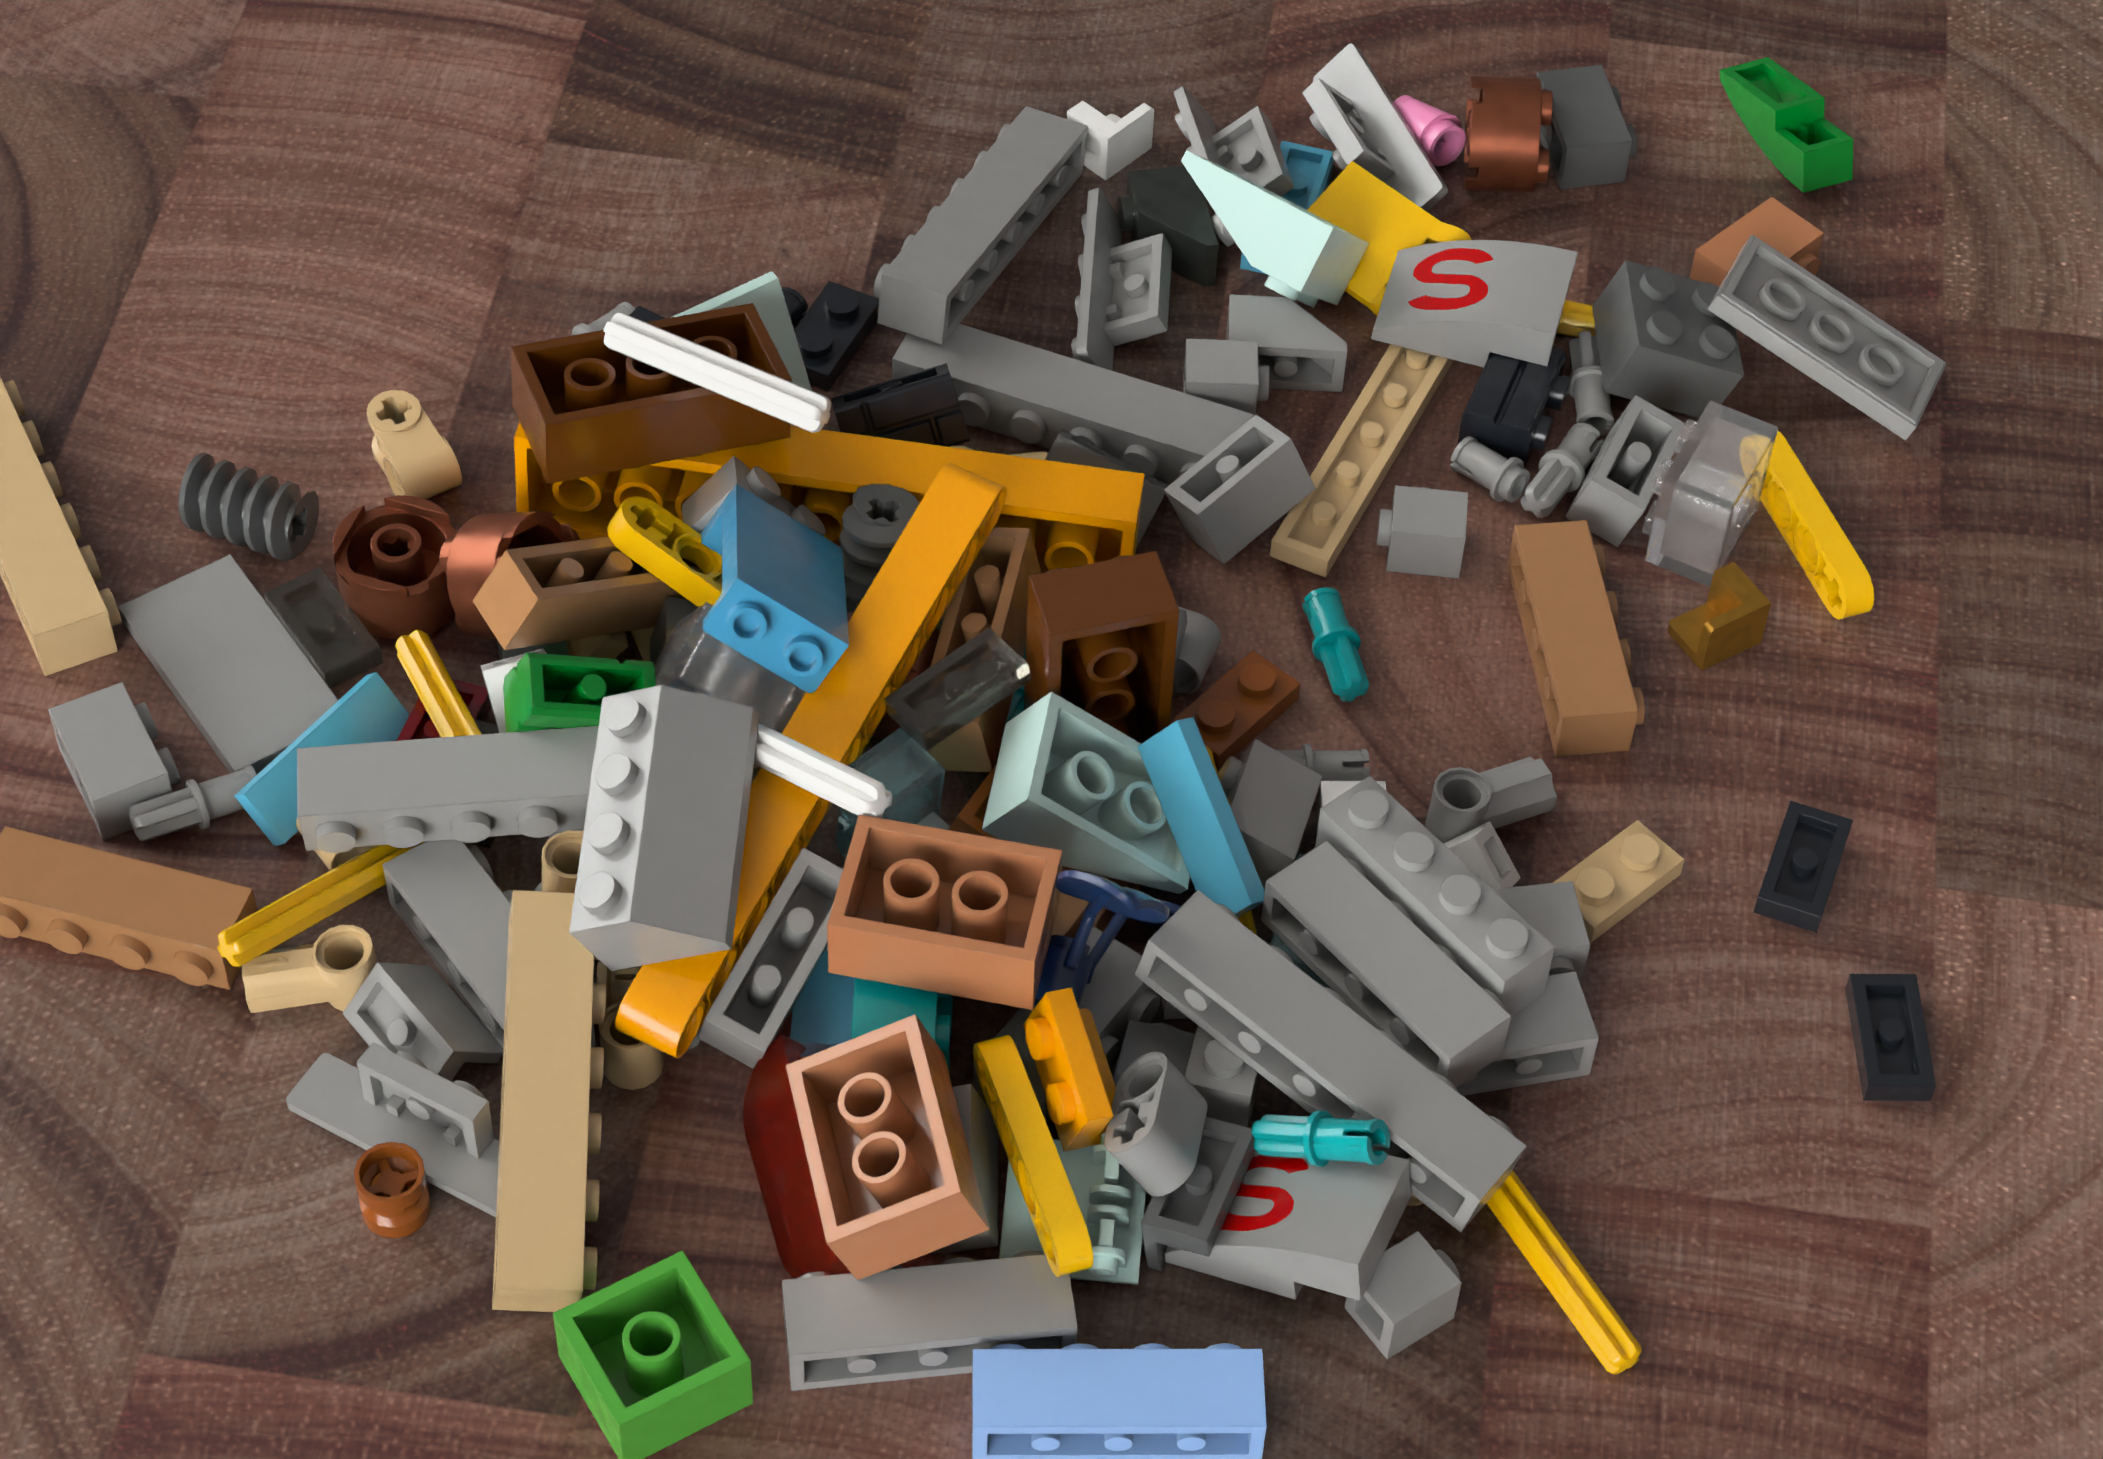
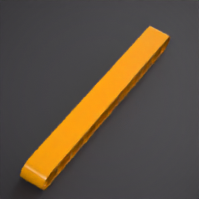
[615,462,1007,1059]

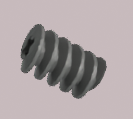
[178,452,319,561]
[839,484,920,614]

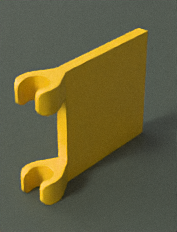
[1307,161,1472,316]

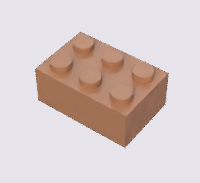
[827,814,1062,1010]
[786,1014,990,1280]

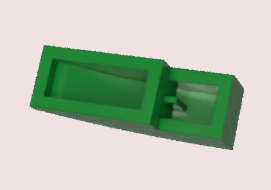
[1720,57,1853,193]

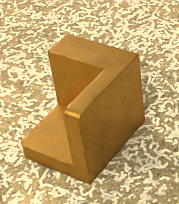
[1667,562,1771,671]

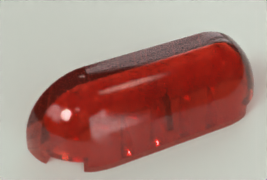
[743,1035,851,1279]

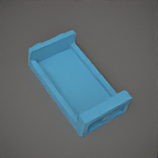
[701,484,849,693]

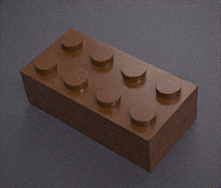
[511,303,792,484]
[1024,551,1179,744]

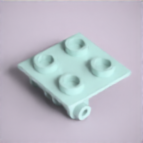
[999,1133,1146,1285]

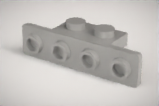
[1302,43,1448,212]
[1174,86,1294,247]
[1071,187,1172,370]
[286,1042,499,1217]

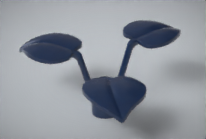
[1034,870,1181,1008]

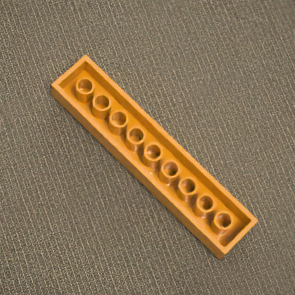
[514,421,1145,573]

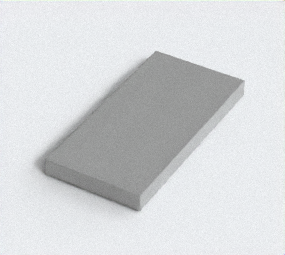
[1708,235,1946,441]
[118,555,338,774]

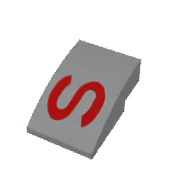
[1371,240,1578,368]
[1164,1151,1411,1301]

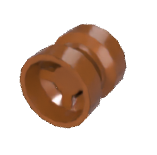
[354,1142,431,1239]

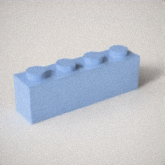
[972,1343,1267,1459]

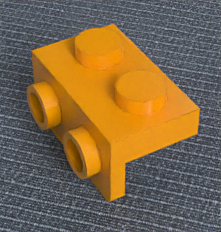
[1023,987,1116,1152]

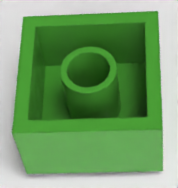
[553,1250,753,1459]

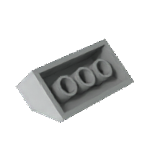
[569,685,759,971]

